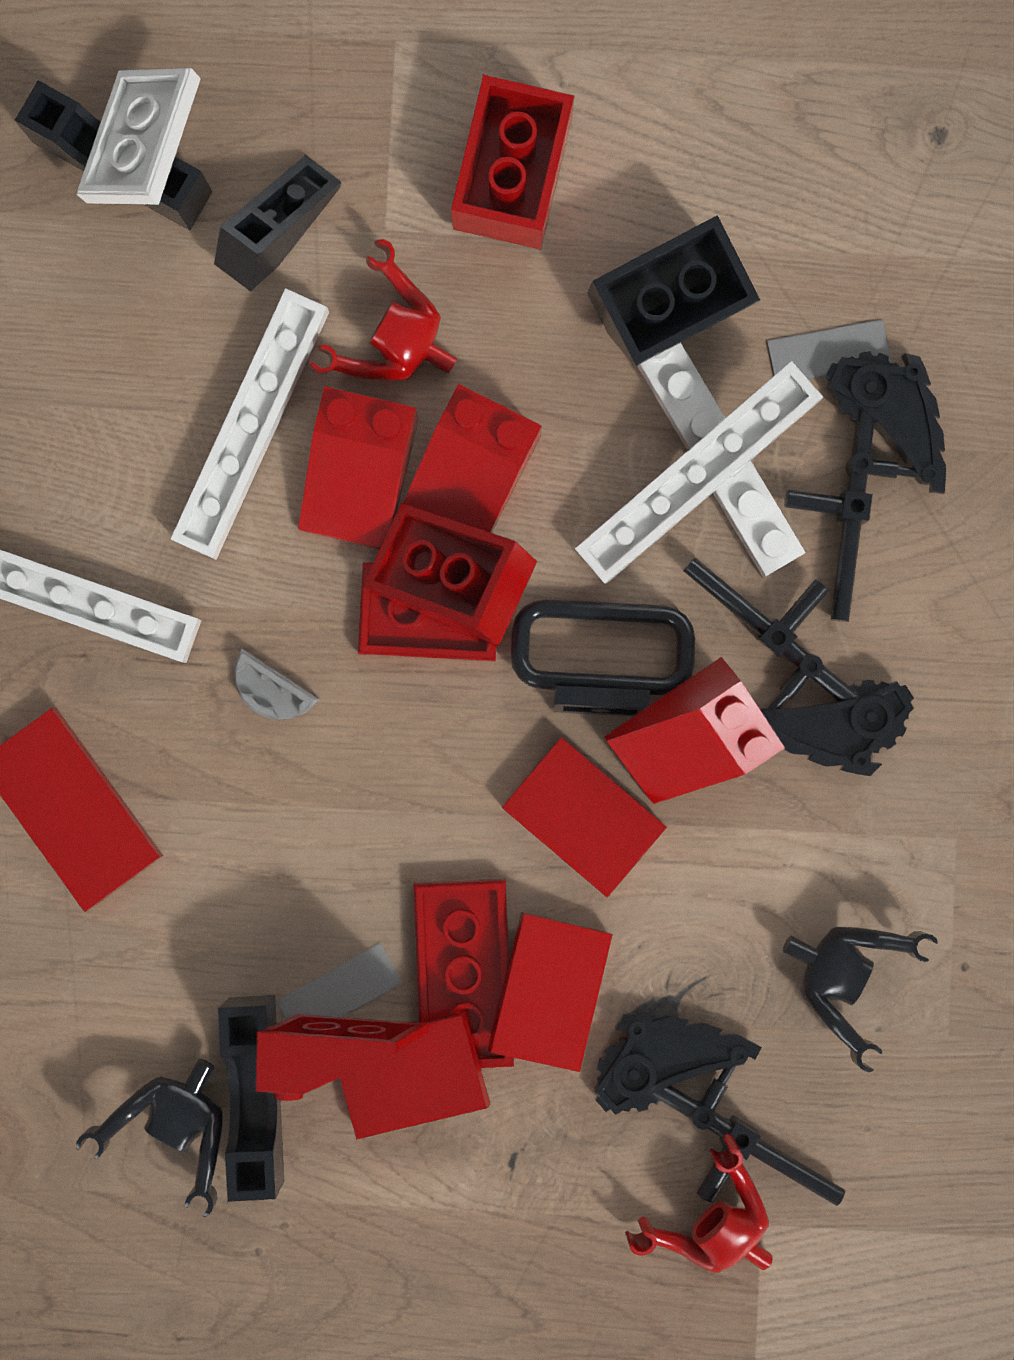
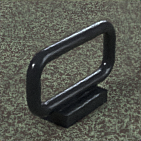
[511,599,695,716]

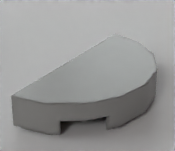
[234,649,320,719]

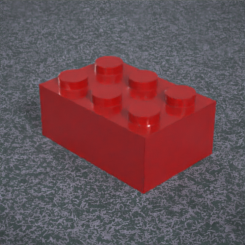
[451,74,575,250]

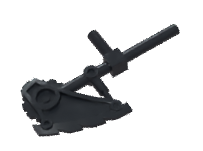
[784,351,946,622]
[683,557,914,776]
[594,1013,845,1206]

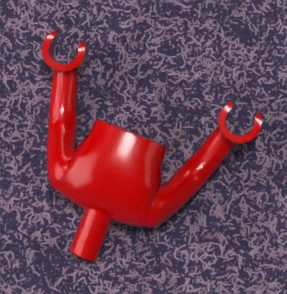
[308,239,457,381]
[625,1134,773,1273]

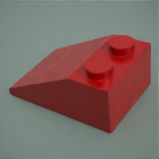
[403,383,542,533]
[298,386,419,549]
[363,503,537,645]
[604,657,785,804]
[256,1014,428,1101]

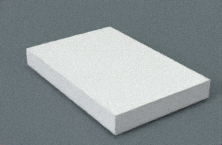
[76,68,201,205]

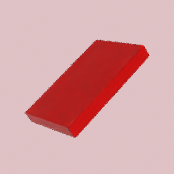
[358,562,496,662]
[501,737,667,898]
[488,912,613,1072]
[340,1012,491,1140]

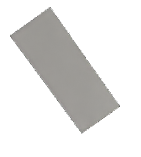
[767,319,892,379]
[276,943,403,1019]

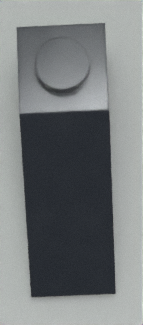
[214,155,341,292]

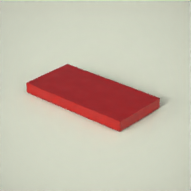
[0,708,163,912]
[413,879,514,1068]

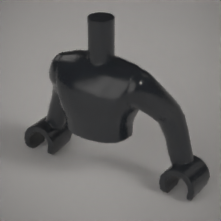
[783,927,938,1072]
[75,1059,223,1217]

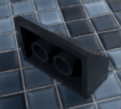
[587,215,760,367]

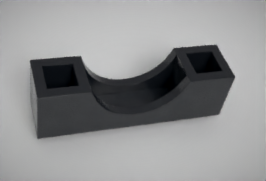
[15,80,212,231]
[218,995,285,1202]

